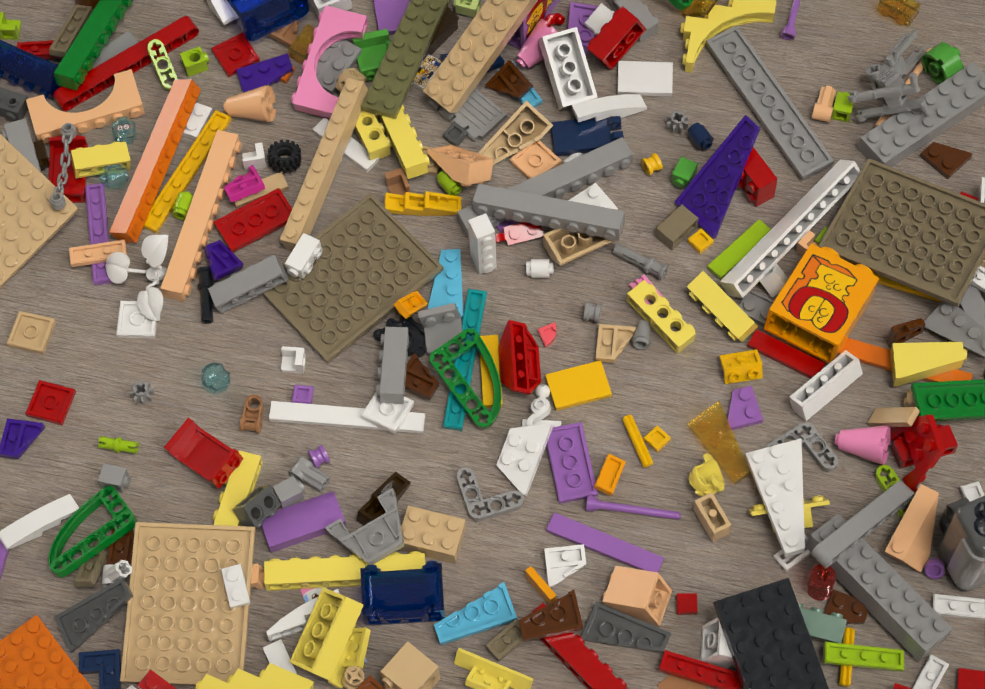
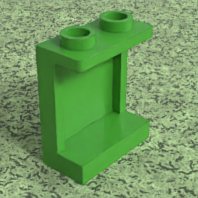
[353,29,390,81]

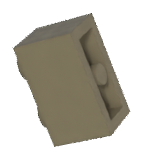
[656,205,699,250]

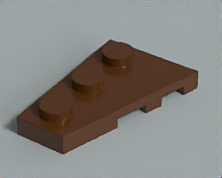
[519,590,583,642]

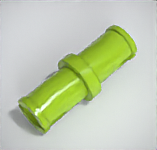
[98,436,139,454]

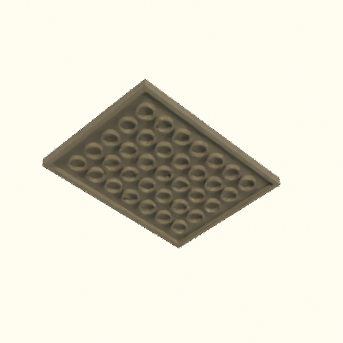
[818,158,985,307]
[262,193,444,364]

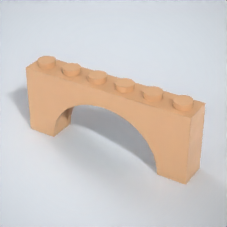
[26,69,145,143]

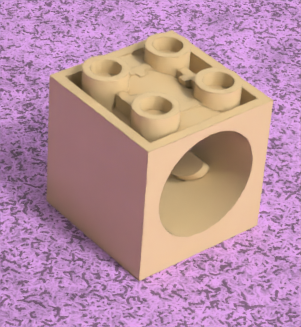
[380,641,440,689]

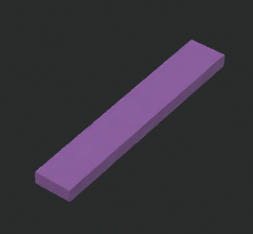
[85,183,113,286]
[546,512,664,573]

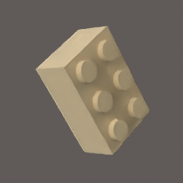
[399,506,466,564]

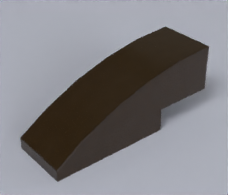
[356,471,411,525]

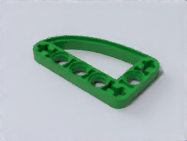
[430,328,502,430]
[48,486,137,578]

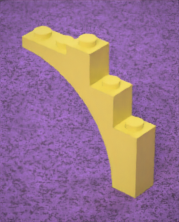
[680,0,777,73]
[195,663,314,689]

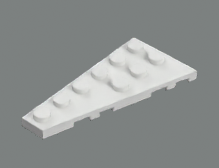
[745,438,805,557]

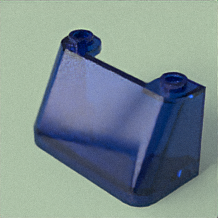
[224,0,310,41]
[360,561,445,626]

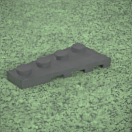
[54,578,133,653]
[581,602,671,653]

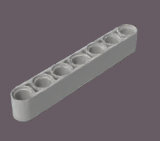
[811,480,915,569]

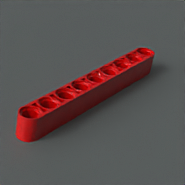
[53,16,199,111]

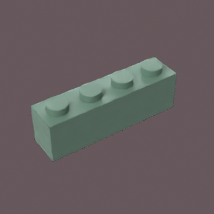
[798,603,847,643]

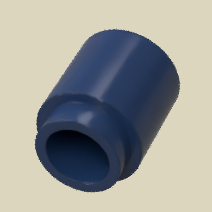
[688,123,714,150]

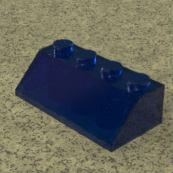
[0,40,62,101]

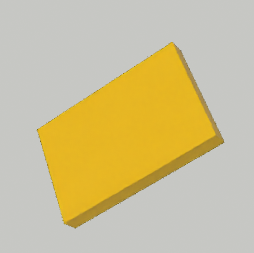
[545,360,612,411]

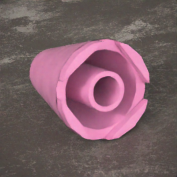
[516,19,557,69]
[835,425,891,465]

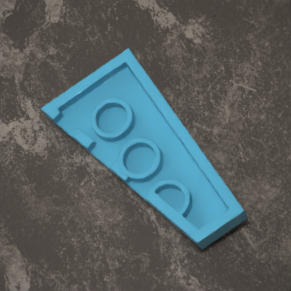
[427,249,463,320]
[434,582,517,646]

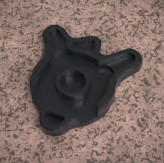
[373,315,426,357]

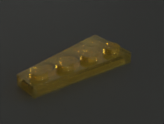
[688,401,751,485]

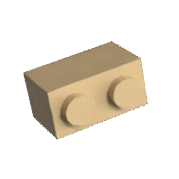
[693,492,732,542]

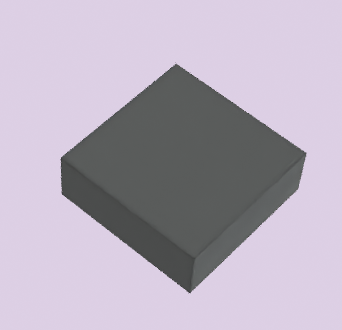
[443,121,469,147]

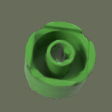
[921,41,964,84]

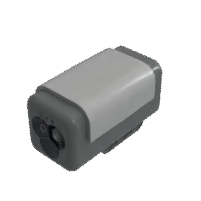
[937,496,985,592]

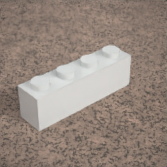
[468,213,497,275]
[789,350,863,421]

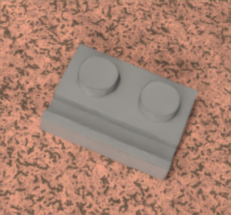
[739,290,774,327]

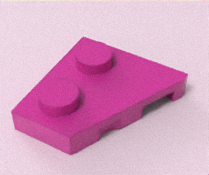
[224,165,265,203]

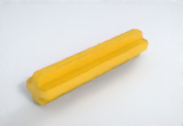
[623,414,653,468]
[839,627,855,687]

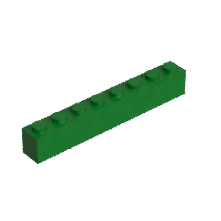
[54,0,133,90]

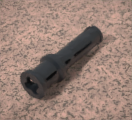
[197,266,214,324]

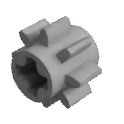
[666,110,688,133]
[129,380,155,405]

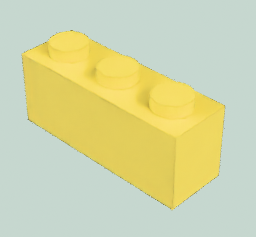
[71,142,130,178]

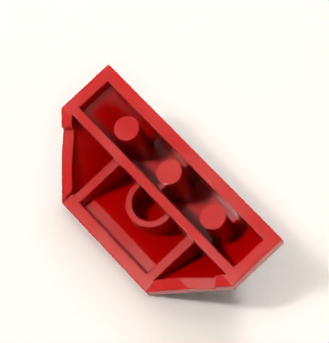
[498,320,541,395]

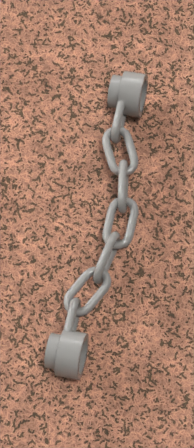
[50,123,77,210]

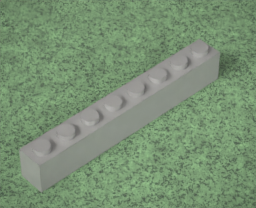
[472,184,625,240]

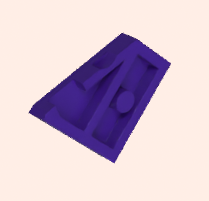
[204,240,244,280]
[0,418,45,459]

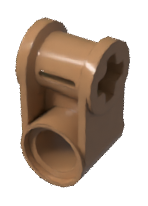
[240,394,265,434]

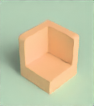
[796,230,818,257]

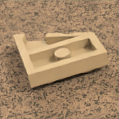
[595,324,636,363]

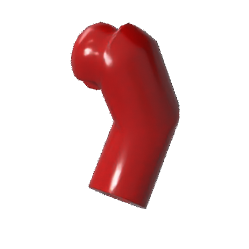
[544,13,565,27]

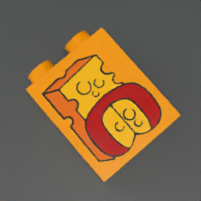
[764,243,879,363]

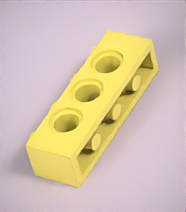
[354,110,392,161]
[626,280,696,354]

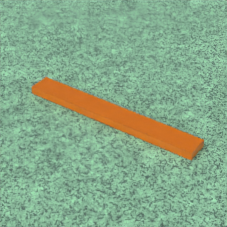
[837,338,973,382]

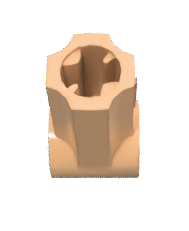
[812,85,837,123]

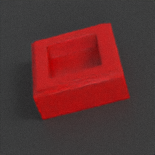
[676,593,698,615]

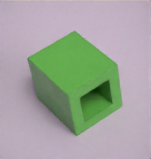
[671,157,698,189]

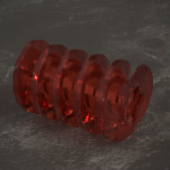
[807,564,836,601]

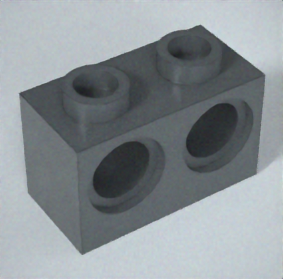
[232,485,281,528]

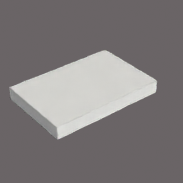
[617,61,673,97]

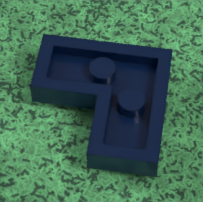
[79,649,121,689]

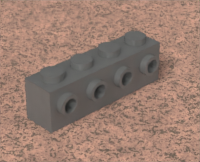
[0,87,28,121]

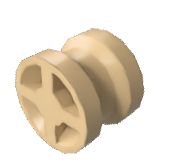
[341,666,364,689]

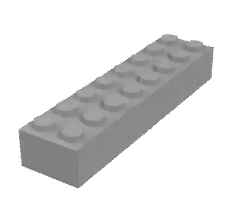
[858,62,985,167]
[805,514,953,662]

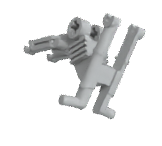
[848,29,931,122]

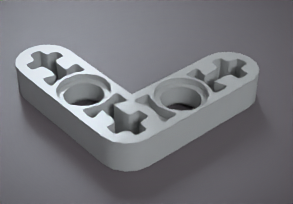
[766,423,838,472]
[457,467,524,522]

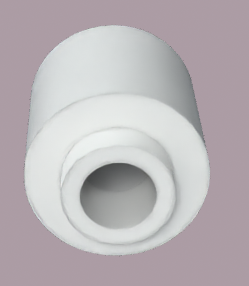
[526,259,554,278]

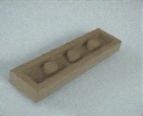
[49,4,93,57]

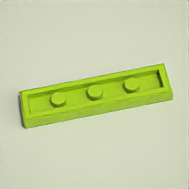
[707,219,771,280]
[823,642,904,672]

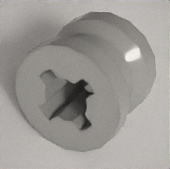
[583,302,601,323]

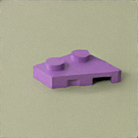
[726,386,763,432]

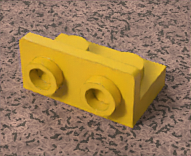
[719,349,763,384]

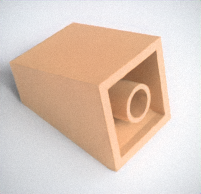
[602,566,672,627]

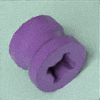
[307,445,330,468]

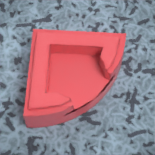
[537,322,557,348]

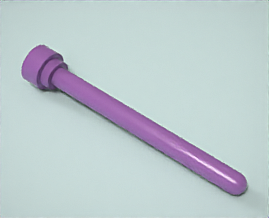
[781,0,801,40]
[586,495,681,519]

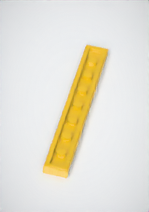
[143,110,232,234]

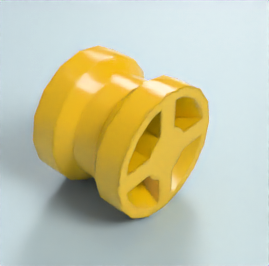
[641,153,663,176]

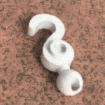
[527,384,551,426]

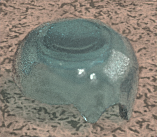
[201,362,230,394]

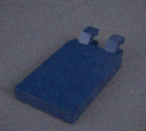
[551,116,624,156]

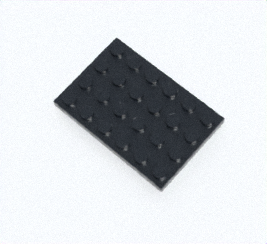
[713,578,829,689]

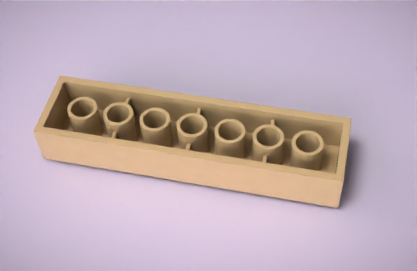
[423,0,538,113]

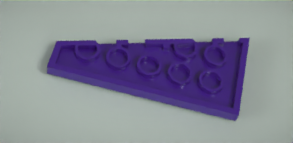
[675,115,761,238]

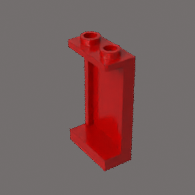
[48,135,88,203]
[163,418,244,488]

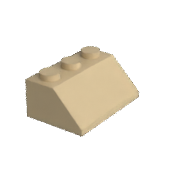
[543,229,611,266]

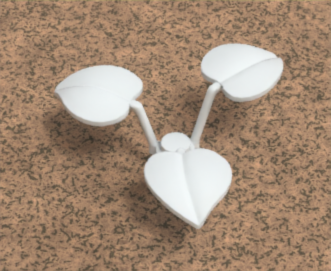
[105,235,169,321]

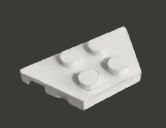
[496,423,554,496]

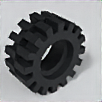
[268,139,301,173]

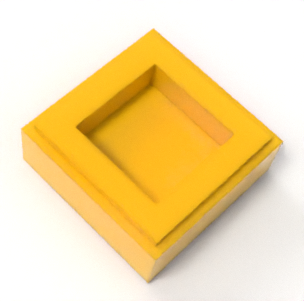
[687,229,714,254]
[643,425,671,453]

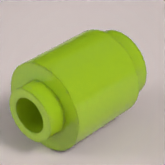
[436,170,463,196]
[172,191,193,220]

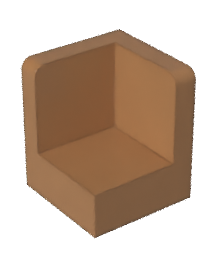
[384,167,410,195]

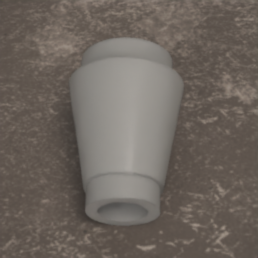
[632,320,651,350]

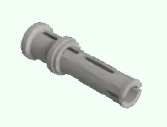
[613,243,669,281]

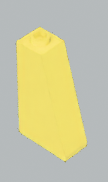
[890,342,967,386]

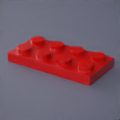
[214,188,292,252]

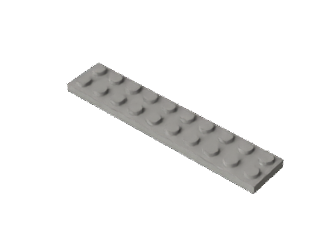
[706,26,834,180]

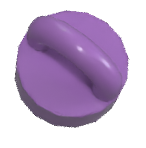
[925,558,945,579]

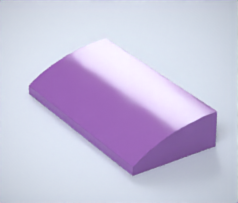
[261,491,346,553]

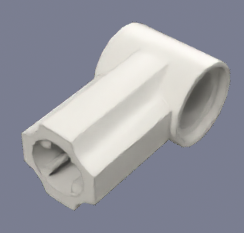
[101,560,132,588]

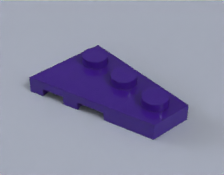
[236,53,294,93]

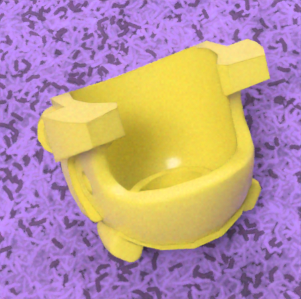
[689,453,726,497]

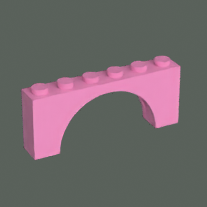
[291,5,368,119]

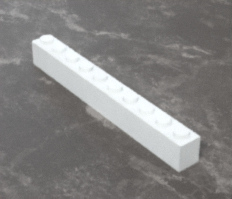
[720,160,861,298]

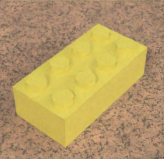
[290,587,363,680]

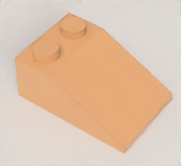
[427,145,493,187]

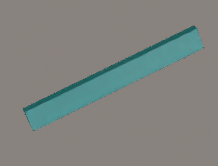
[443,289,487,431]

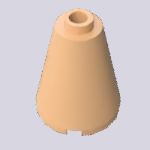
[224,85,276,122]

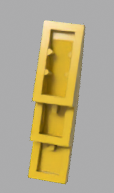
[384,191,461,216]

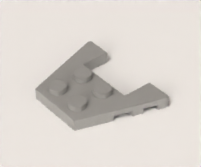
[325,488,405,566]

